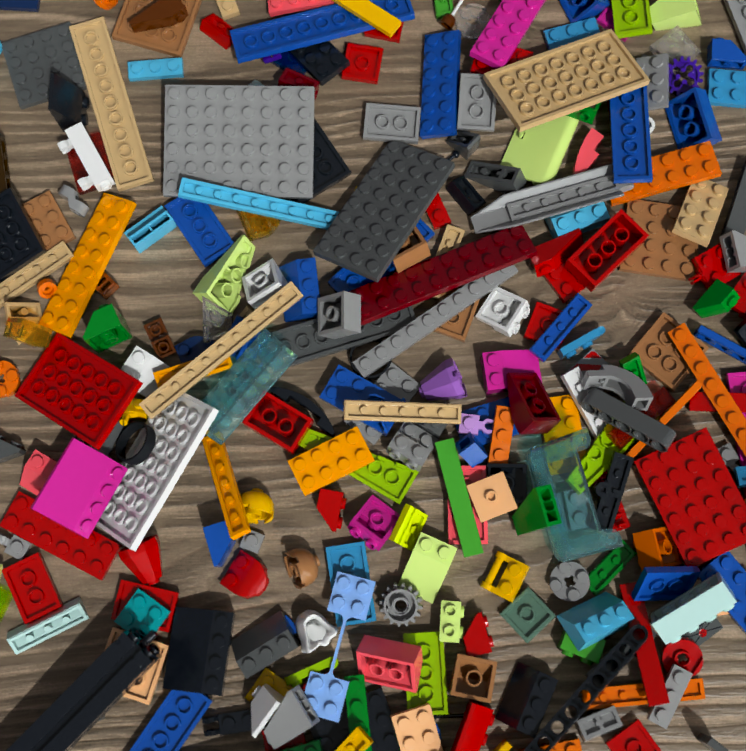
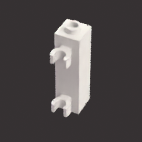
[57,122,115,192]

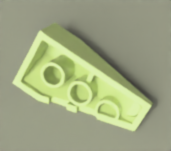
[193,235,255,317]

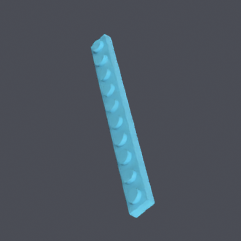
[178,177,339,230]

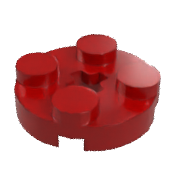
[661,637,703,677]

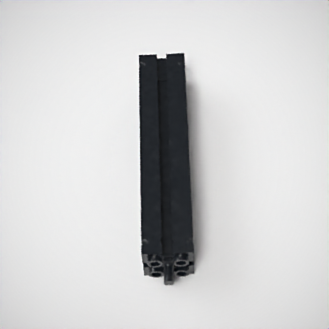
[6,627,162,751]

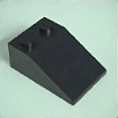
[48,73,90,132]

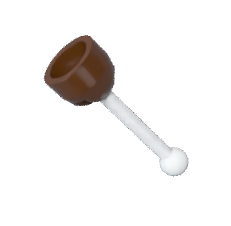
[440,0,464,30]

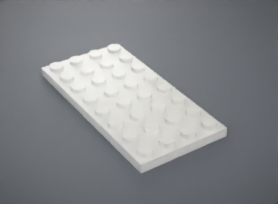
[96,393,219,551]

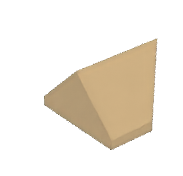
[3,302,42,345]

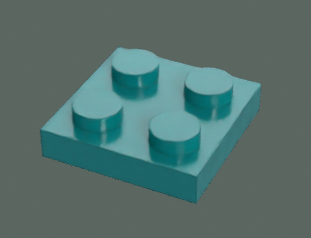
[114,588,171,635]

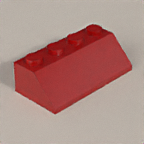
[451,699,495,751]

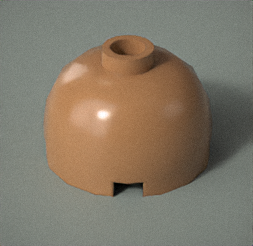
[284,548,320,589]

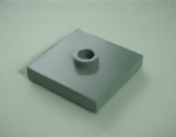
[499,587,556,644]

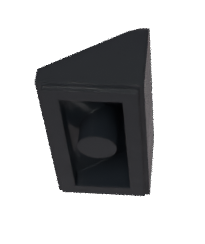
[446,175,486,216]

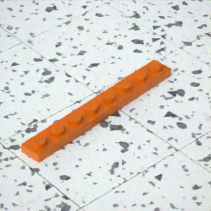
[667,323,746,456]

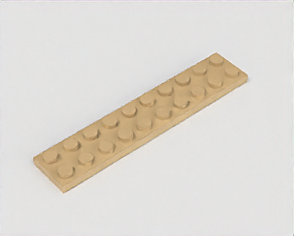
[69,16,154,192]

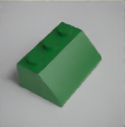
[83,303,133,353]

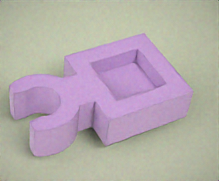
[458,413,493,435]

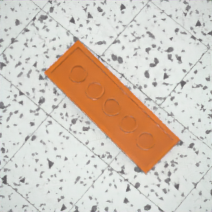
[609,141,722,207]

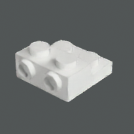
[475,287,530,337]

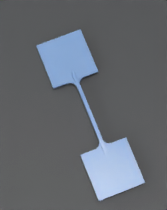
[304,571,376,723]

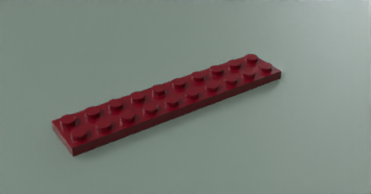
[348,225,537,326]

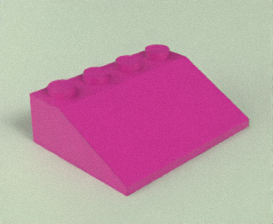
[30,437,128,539]

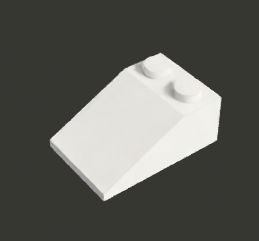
[121,345,170,398]

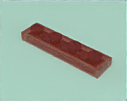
[606,386,676,450]

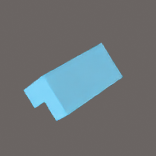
[124,205,177,254]

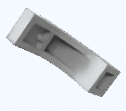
[581,364,654,411]

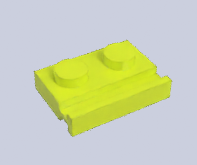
[389,504,428,551]

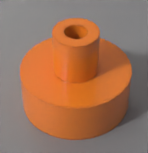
[37,279,58,299]

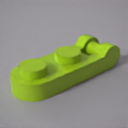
[284,656,339,688]

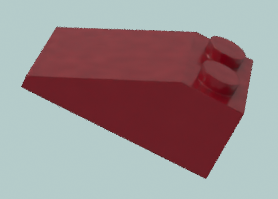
[506,372,561,434]

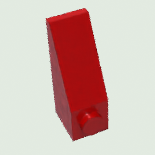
[529,228,583,277]

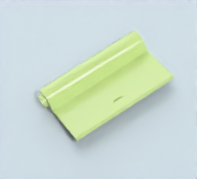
[500,115,579,186]

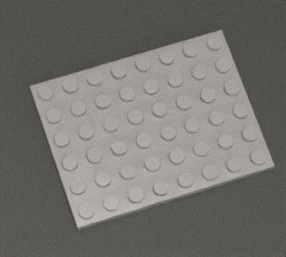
[163,85,315,199]

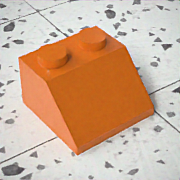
[632,526,682,571]

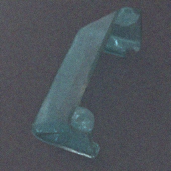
[526,428,624,562]

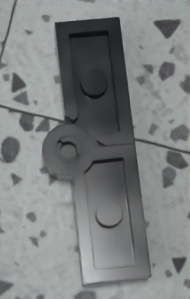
[590,452,634,534]

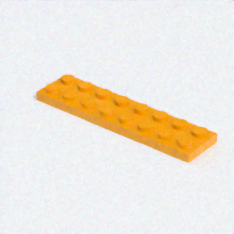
[38,192,137,338]

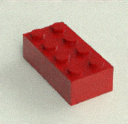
[564,209,649,292]

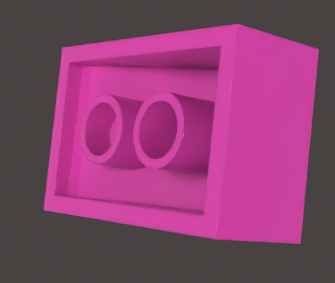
[480,350,542,395]

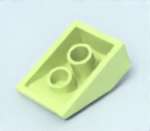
[398,532,458,604]

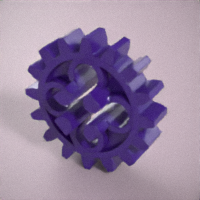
[668,56,704,97]

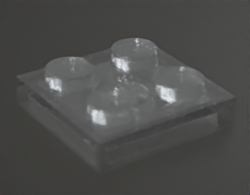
[649,25,701,74]

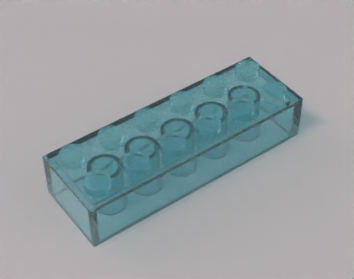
[202,328,298,445]

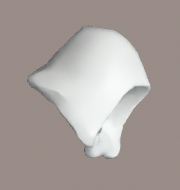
[295,610,338,653]

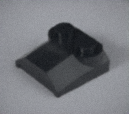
[487,464,527,503]

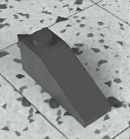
[464,160,527,194]

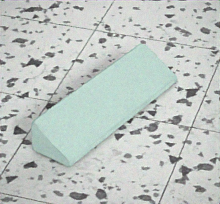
[6,597,89,655]

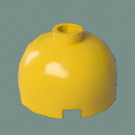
[241,488,274,524]

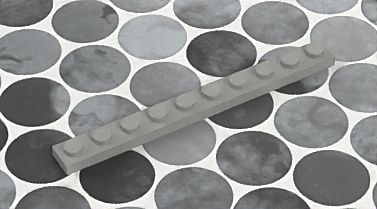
[352,265,518,379]

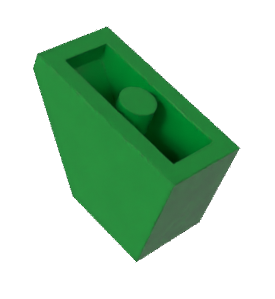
[692,279,740,318]

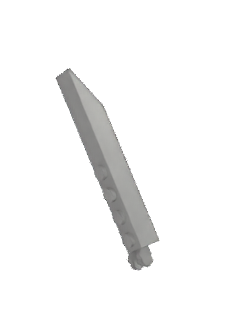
[470,164,635,234]

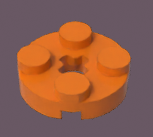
[0,360,21,399]

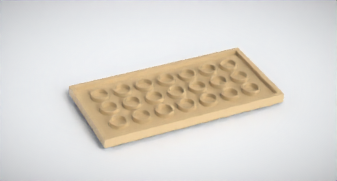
[483,29,650,132]

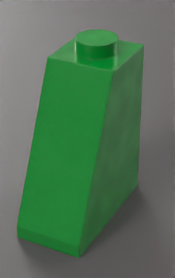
[512,484,562,536]

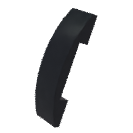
[270,387,335,437]

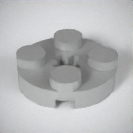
[550,561,590,601]

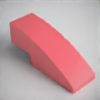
[572,128,604,175]

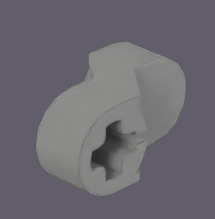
[58,184,90,218]

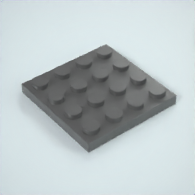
[1,21,87,110]

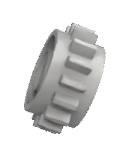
[379,582,423,627]

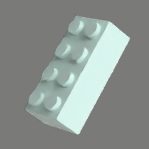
[651,572,737,645]

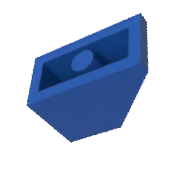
[707,38,746,70]

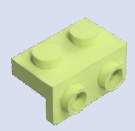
[439,600,464,643]

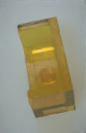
[3,318,53,348]

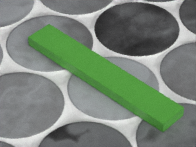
[434,438,484,558]

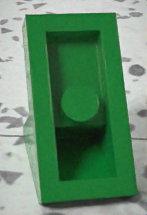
[618,352,647,384]

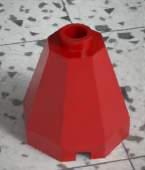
[118,534,163,586]

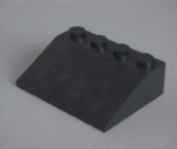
[162,607,235,696]

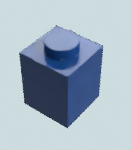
[455,432,488,468]

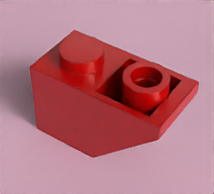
[316,488,347,533]
[462,612,494,657]

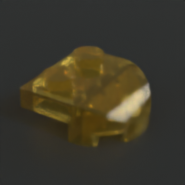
[236,210,281,242]

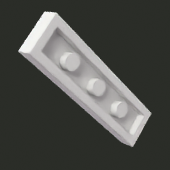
[560,366,607,439]

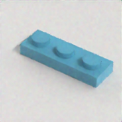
[128,57,184,82]

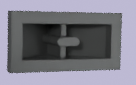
[446,130,481,160]

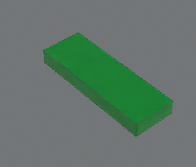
[589,540,637,596]

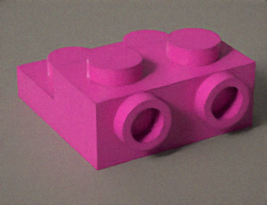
[347,494,400,551]

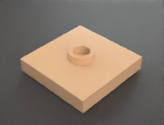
[467,471,518,523]

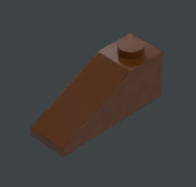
[128,0,189,33]

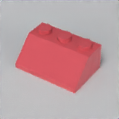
[19,449,58,496]
[356,635,423,693]

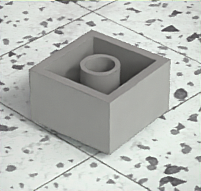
[318,291,361,339]

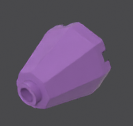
[418,358,468,401]

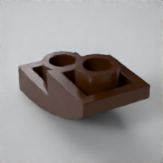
[143,318,177,360]

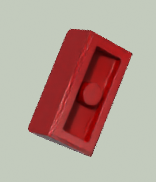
[200,13,234,50]

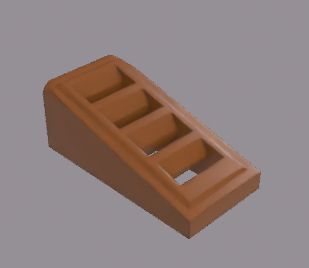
[95,272,119,300]

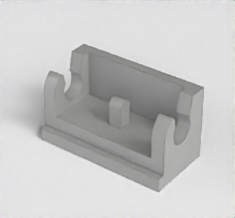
[576,706,623,743]

